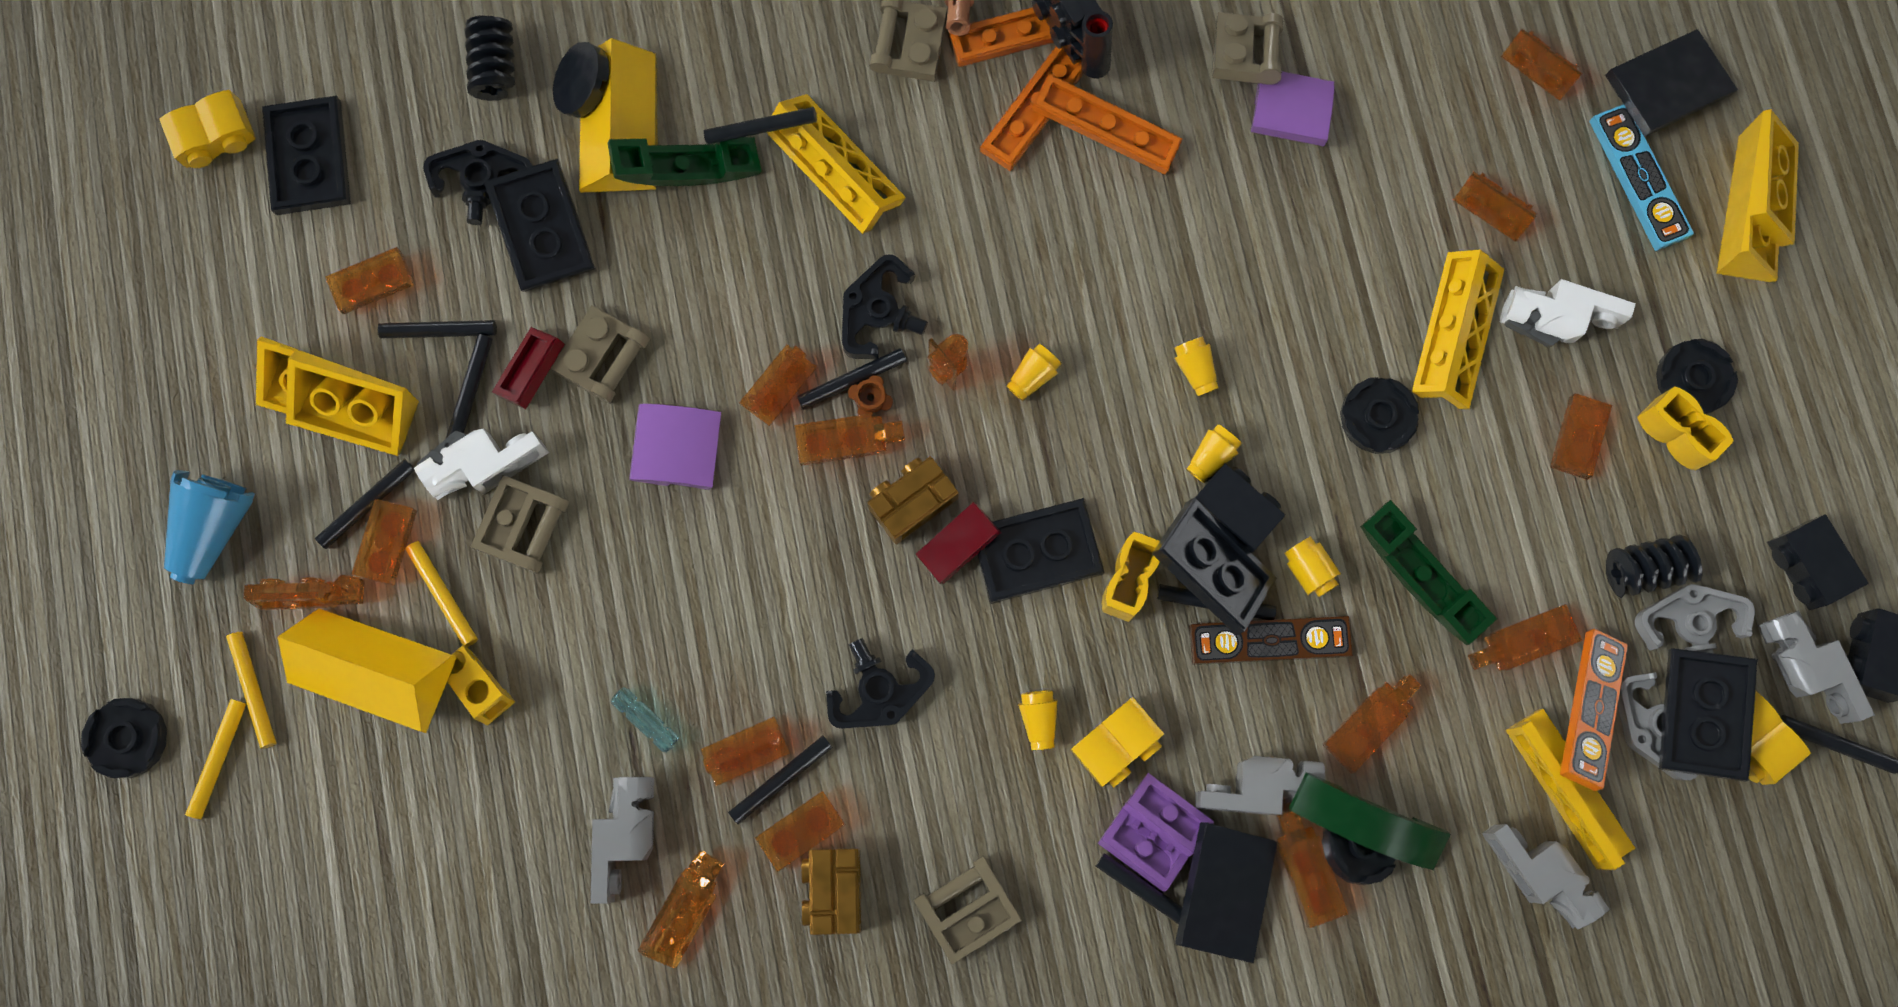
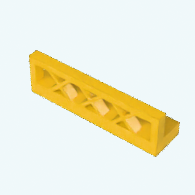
[767,94,906,234]
[1412,249,1505,409]
[1505,709,1636,870]

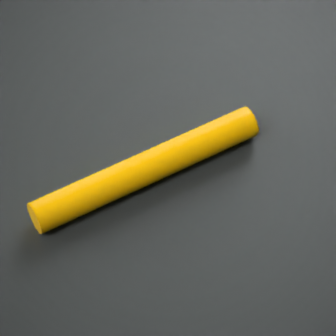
[405,541,478,647]
[226,632,277,749]
[185,699,247,820]

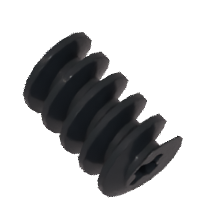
[464,16,515,101]
[1606,535,1703,598]

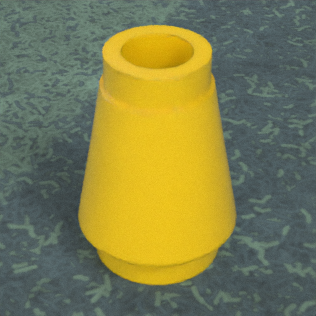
[1174,336,1219,396]
[1006,343,1062,401]
[1186,424,1242,483]
[1018,690,1058,750]

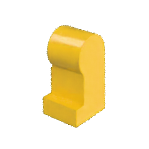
[447,645,515,726]

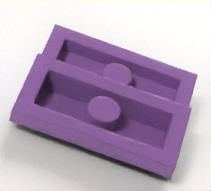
[1251,72,1334,146]
[629,404,721,490]
[1098,773,1214,893]

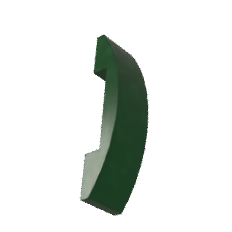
[607,137,762,186]
[1360,500,1497,645]
[1289,772,1451,870]

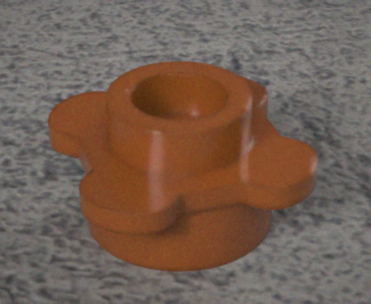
[848,375,893,420]

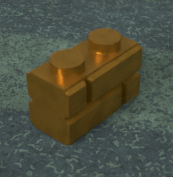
[867,456,959,545]
[801,849,861,935]

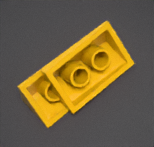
[579,38,658,193]
[1716,109,1799,282]
[256,336,419,456]
[277,608,457,733]

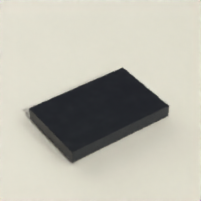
[1605,29,1738,137]
[262,95,351,215]
[484,159,596,292]
[1152,497,1277,636]
[977,498,1105,604]
[1659,648,1758,782]
[1175,822,1278,964]

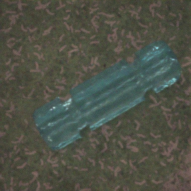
[611,687,679,753]

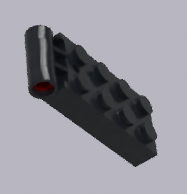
[1032,0,1113,79]

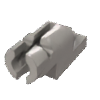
[1757,611,1875,724]
[1194,756,1325,815]
[591,777,654,904]
[1482,824,1610,929]

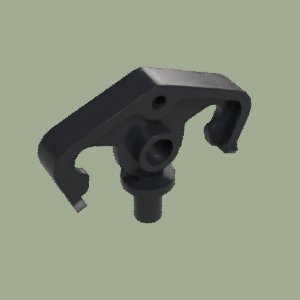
[423,140,533,225]
[842,254,928,360]
[826,638,935,729]

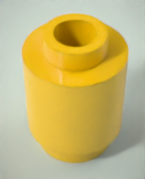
[1284,536,1341,597]

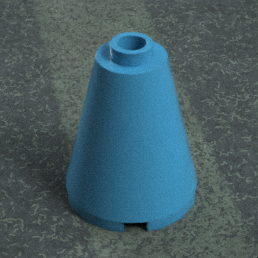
[164,470,255,584]

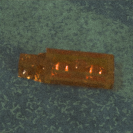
[794,414,905,466]
[243,575,365,610]
[1467,604,1583,671]
[1322,674,1422,773]
[1277,810,1348,928]
[638,850,724,969]

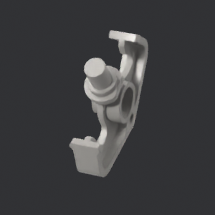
[1635,584,1755,653]
[1618,672,1698,780]

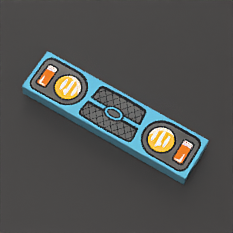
[1589,104,1694,252]

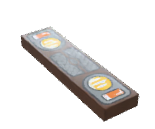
[1189,616,1353,665]

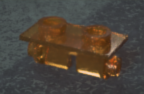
[1501,29,1582,101]
[1453,171,1537,242]
[928,334,968,391]
[739,344,817,427]
[701,716,790,786]

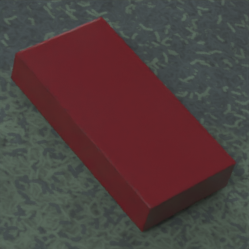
[492,327,565,410]
[916,502,1001,584]

